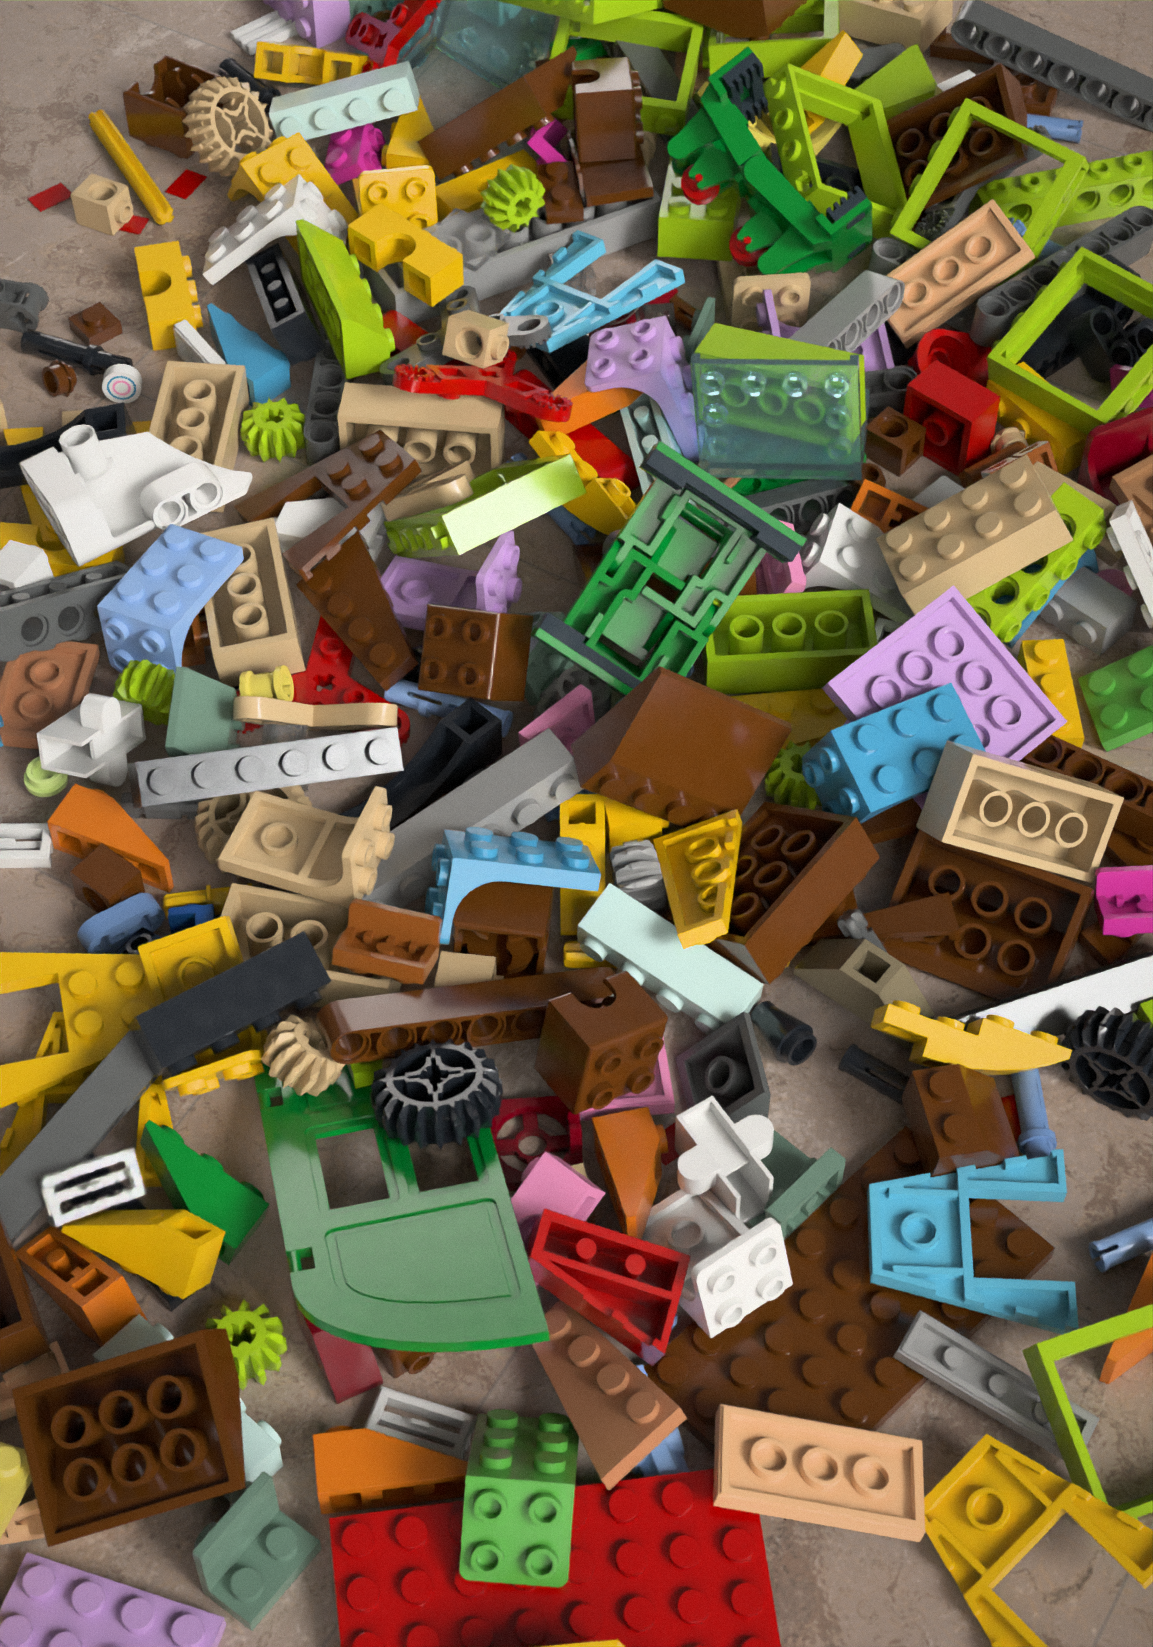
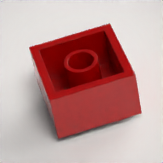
[903,360,1001,477]

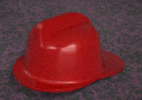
[907,329,992,388]

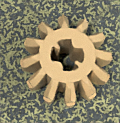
[261,1015,345,1097]

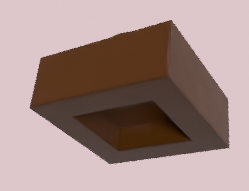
[68,302,123,346]

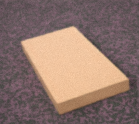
[886,199,1035,349]
[713,1404,925,1542]

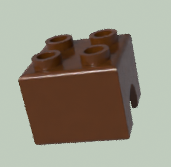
[123,54,224,160]
[571,57,644,163]
[418,604,534,702]
[452,881,554,979]
[534,971,668,1115]

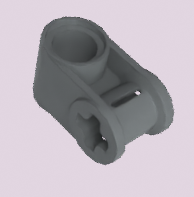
[0,279,49,333]
[863,366,918,424]

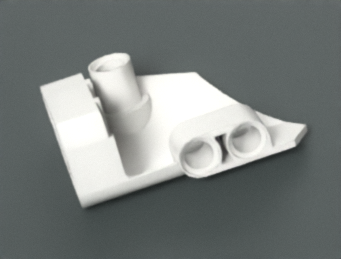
[19,424,253,567]

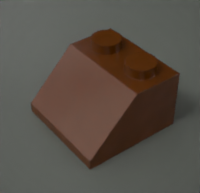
[901,1063,1020,1177]

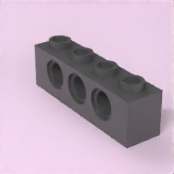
[0,561,131,662]

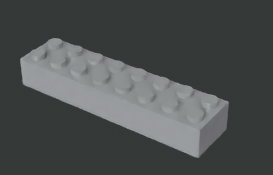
[363,189,662,324]

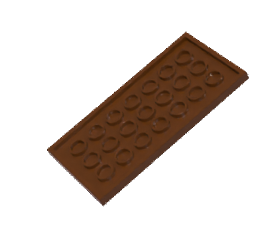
[644,1126,1055,1521]

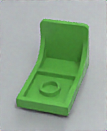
[1078,645,1153,752]
[460,1409,579,1587]

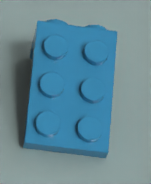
[802,683,986,824]
[425,827,601,945]

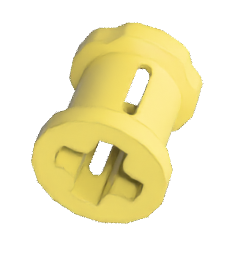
[239,665,294,702]

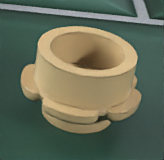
[990,427,1028,455]

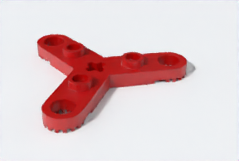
[345,0,442,125]
[392,349,573,422]
[236,616,411,748]

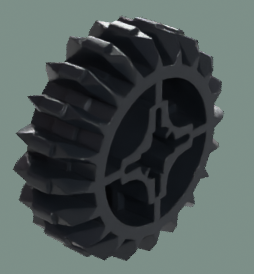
[1061,1006,1153,1121]
[370,1038,503,1150]

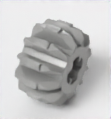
[609,839,666,912]

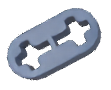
[77,893,165,954]

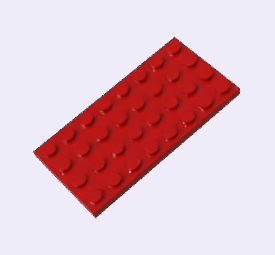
[329,1469,781,1647]

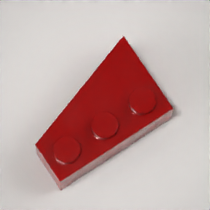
[526,1208,691,1366]

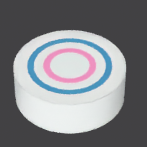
[102,364,142,403]

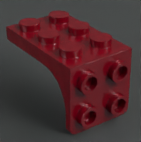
[1077,407,1153,506]

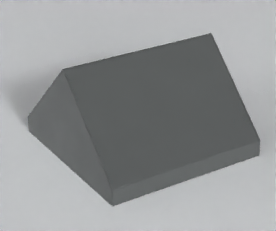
[675,1011,771,1124]

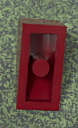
[292,1294,383,1404]

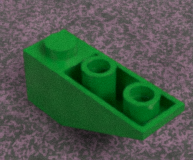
[140,1120,270,1265]

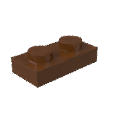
[536,161,584,225]

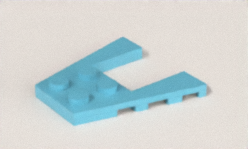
[500,230,685,353]
[867,1149,1079,1334]

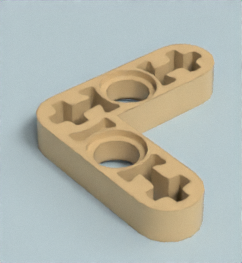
[380,459,475,522]
[233,696,398,732]

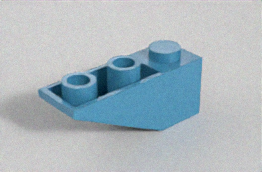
[207,303,291,406]

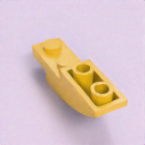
[528,431,637,535]
[870,1000,1072,1075]

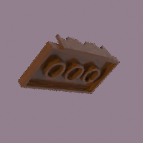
[566,130,654,207]

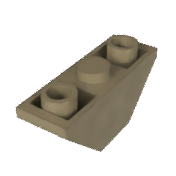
[793,939,935,1050]

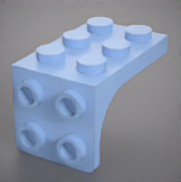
[97,524,244,673]

